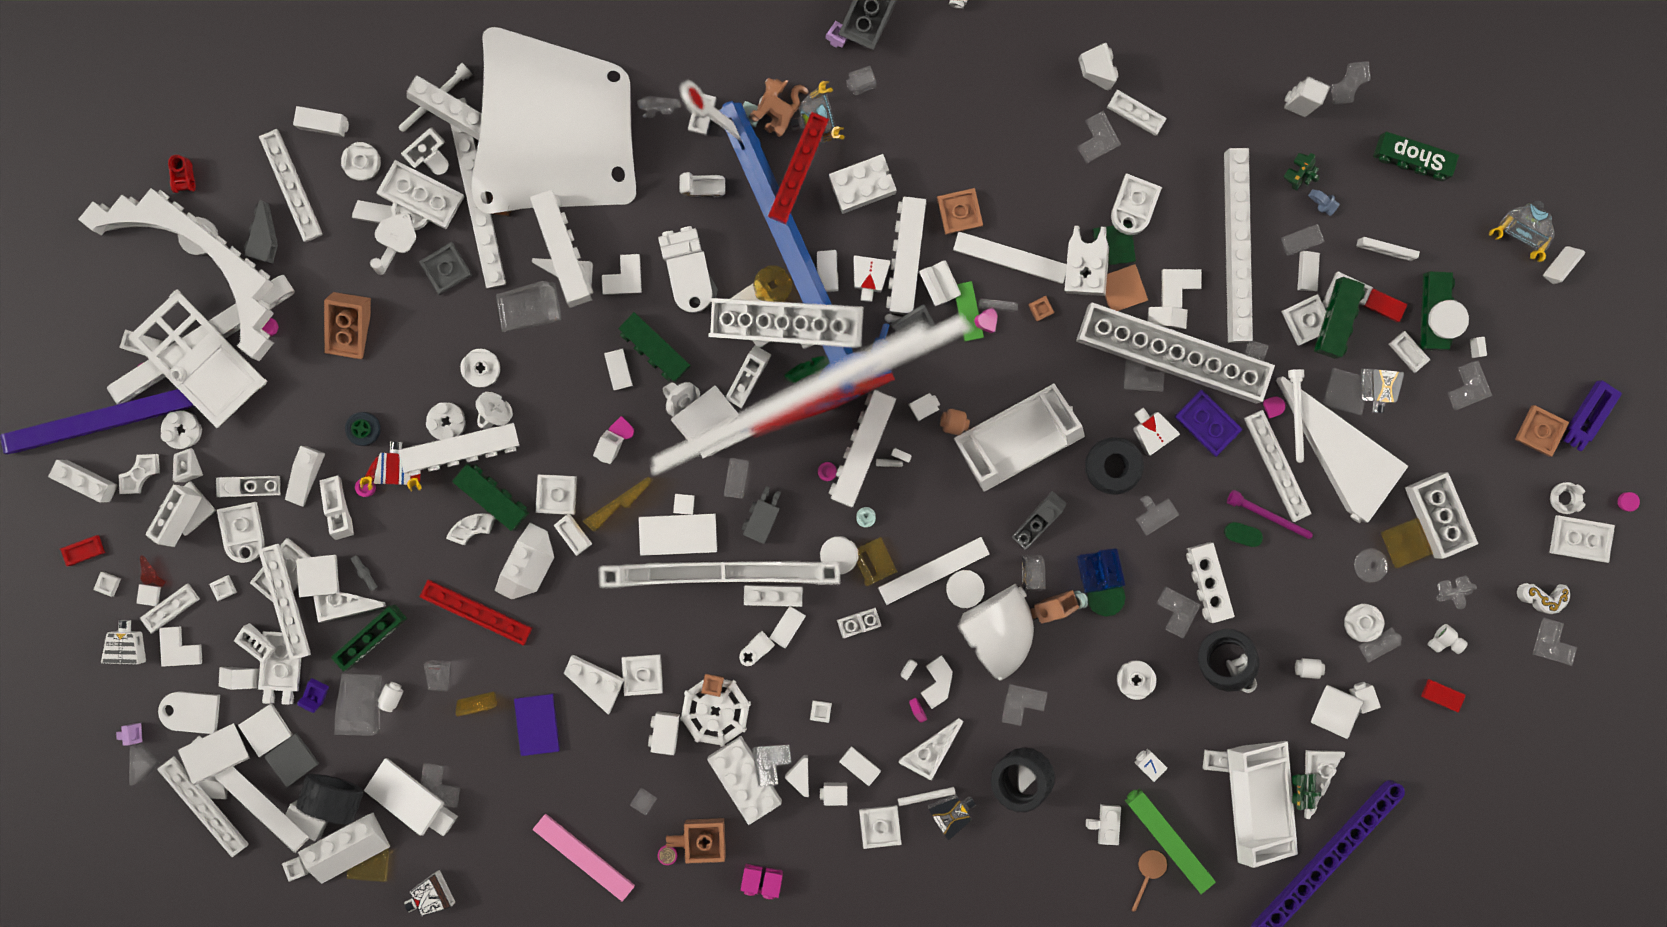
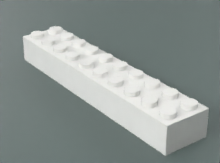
[1076,303,1275,404]

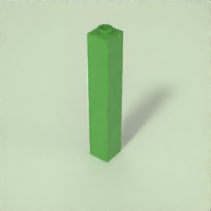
[1125,789,1216,894]

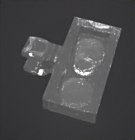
[637,96,681,118]
[1136,495,1179,535]

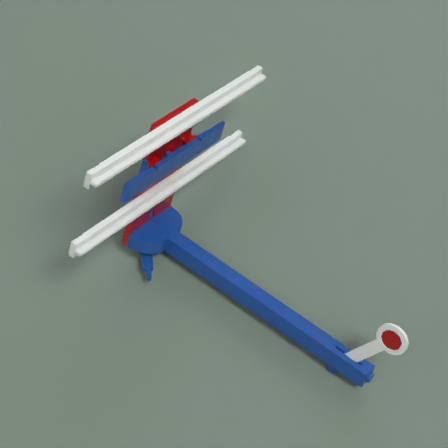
[651,81,971,474]

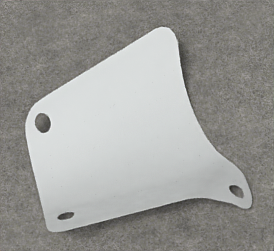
[472,27,636,214]

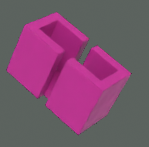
[740,864,783,899]

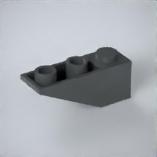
[244,200,278,264]
[1012,491,1067,549]

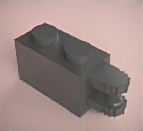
[742,486,781,544]

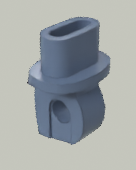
[1308,189,1339,216]

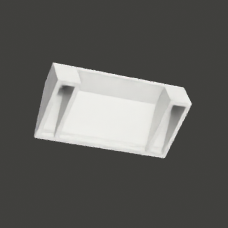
[954,384,1085,492]
[1227,741,1298,868]

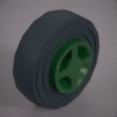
[345,412,381,446]

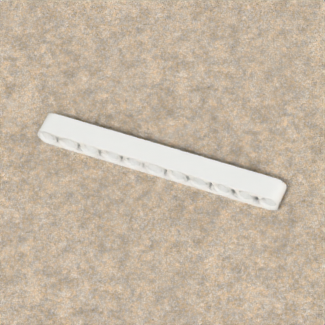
[107,275,295,405]

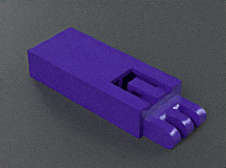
[1564,380,1622,452]

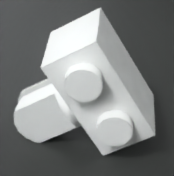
[401,127,449,175]

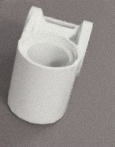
[739,631,775,666]
[1226,654,1257,693]

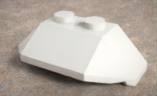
[495,523,554,599]

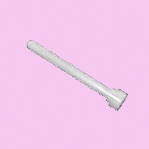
[399,63,473,132]
[1288,369,1304,463]

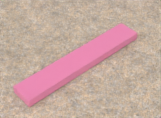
[532,813,635,902]

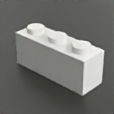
[1284,77,1330,117]
[48,460,118,502]
[145,484,202,547]
[744,584,803,607]

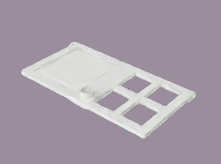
[128,289,268,428]

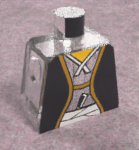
[1361,369,1404,413]
[1022,555,1046,592]
[928,795,977,841]

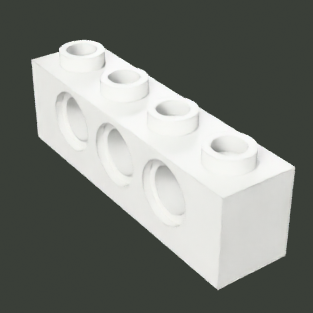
[1186,542,1235,623]

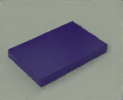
[1174,389,1243,457]
[514,693,560,756]

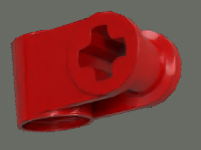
[168,155,196,193]

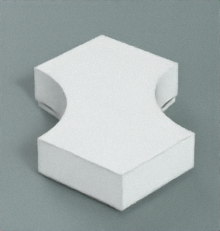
[119,454,160,494]

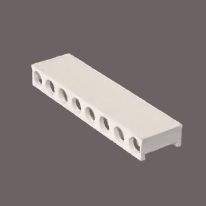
[709,298,863,347]

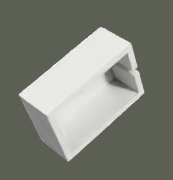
[829,154,896,214]

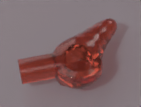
[139,555,166,588]

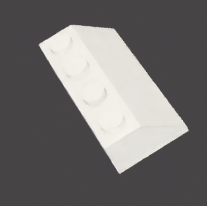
[298,813,390,884]

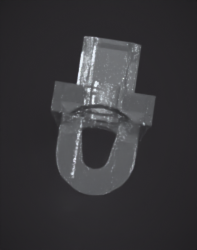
[1436,576,1477,609]

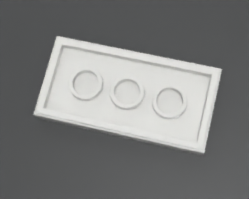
[639,514,717,555]
[364,758,444,836]

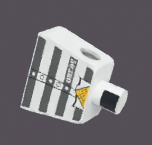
[101,620,146,664]

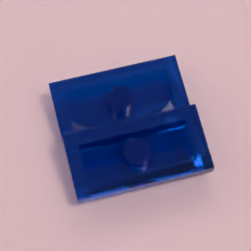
[1077,548,1126,593]

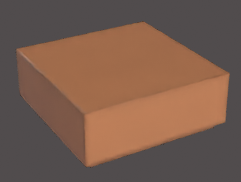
[1028,296,1054,322]
[701,673,724,697]

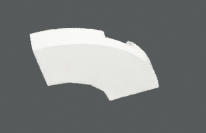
[446,513,495,545]

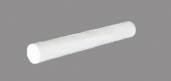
[898,787,956,806]

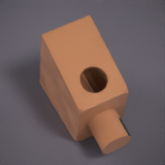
[1030,590,1080,623]

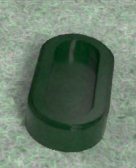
[1224,522,1263,547]

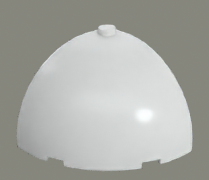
[959,584,1034,681]

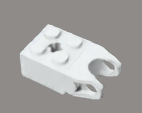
[1065,226,1109,296]

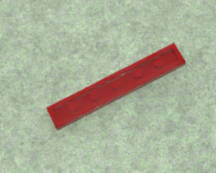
[768,112,829,224]
[420,580,532,646]

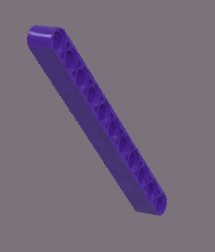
[0,389,196,454]
[1251,780,1405,927]

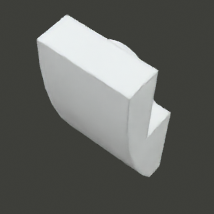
[817,250,838,292]
[837,608,881,638]

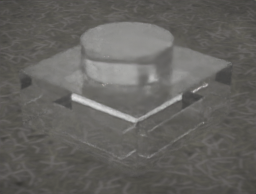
[630,788,657,815]

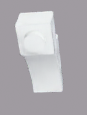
[320,475,354,540]

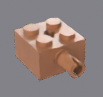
[666,818,726,863]

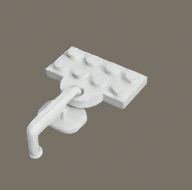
[370,160,464,275]

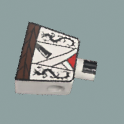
[404,870,455,916]

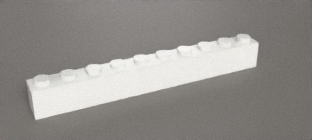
[1224,148,1253,343]

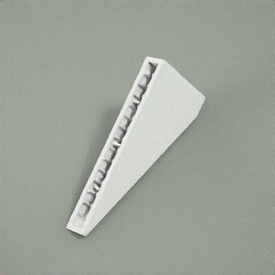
[1276,376,1408,523]

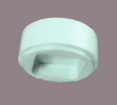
[857,507,876,527]

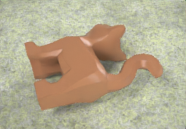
[749,78,808,137]

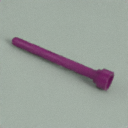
[1227,490,1313,539]

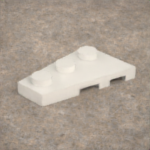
[564,655,624,714]

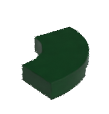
[784,356,830,384]

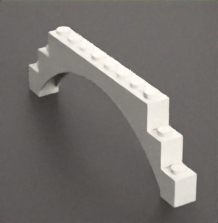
[78,188,274,361]
[600,561,839,587]

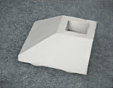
[1079,43,1118,90]

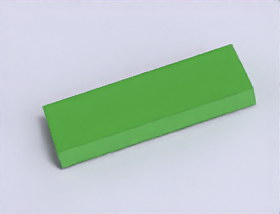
[955,281,984,342]

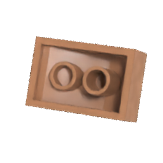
[324,292,370,359]

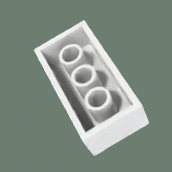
[1405,472,1478,559]
[707,736,782,825]

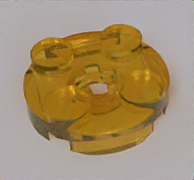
[753,265,792,302]

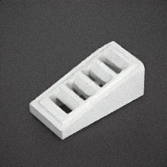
[234,623,275,664]

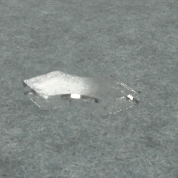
[1331,61,1371,105]

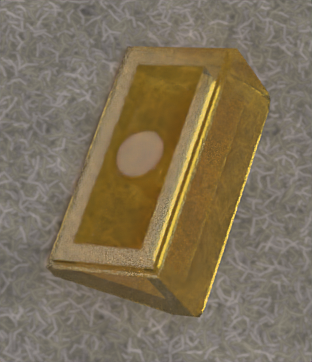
[456,692,498,717]

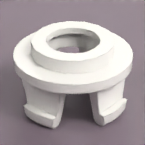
[1550,482,1586,514]

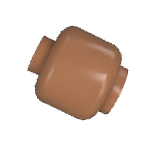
[940,409,970,435]

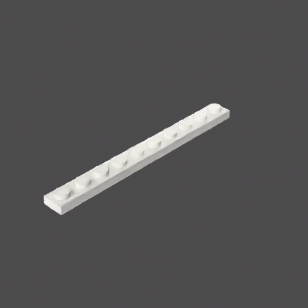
[451,98,506,289]

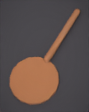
[1132,850,1167,912]

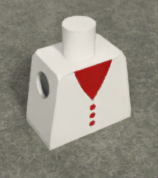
[854,256,890,302]
[1133,407,1180,456]

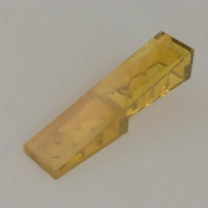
[583,477,653,531]

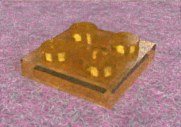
[1381,518,1433,568]

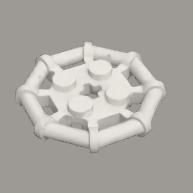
[680,680,751,747]

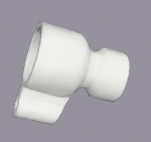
[1428,624,1468,654]

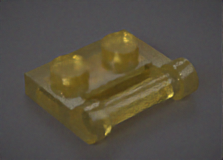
[857,537,897,586]

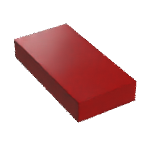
[1363,288,1408,322]
[60,535,105,567]
[1421,679,1466,713]

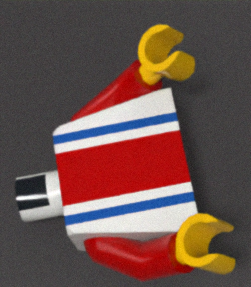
[360,442,421,491]

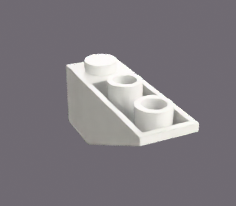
[216,476,280,497]

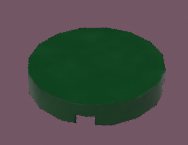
[1087,578,1126,617]

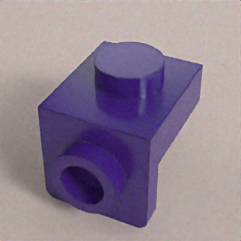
[297,678,329,713]

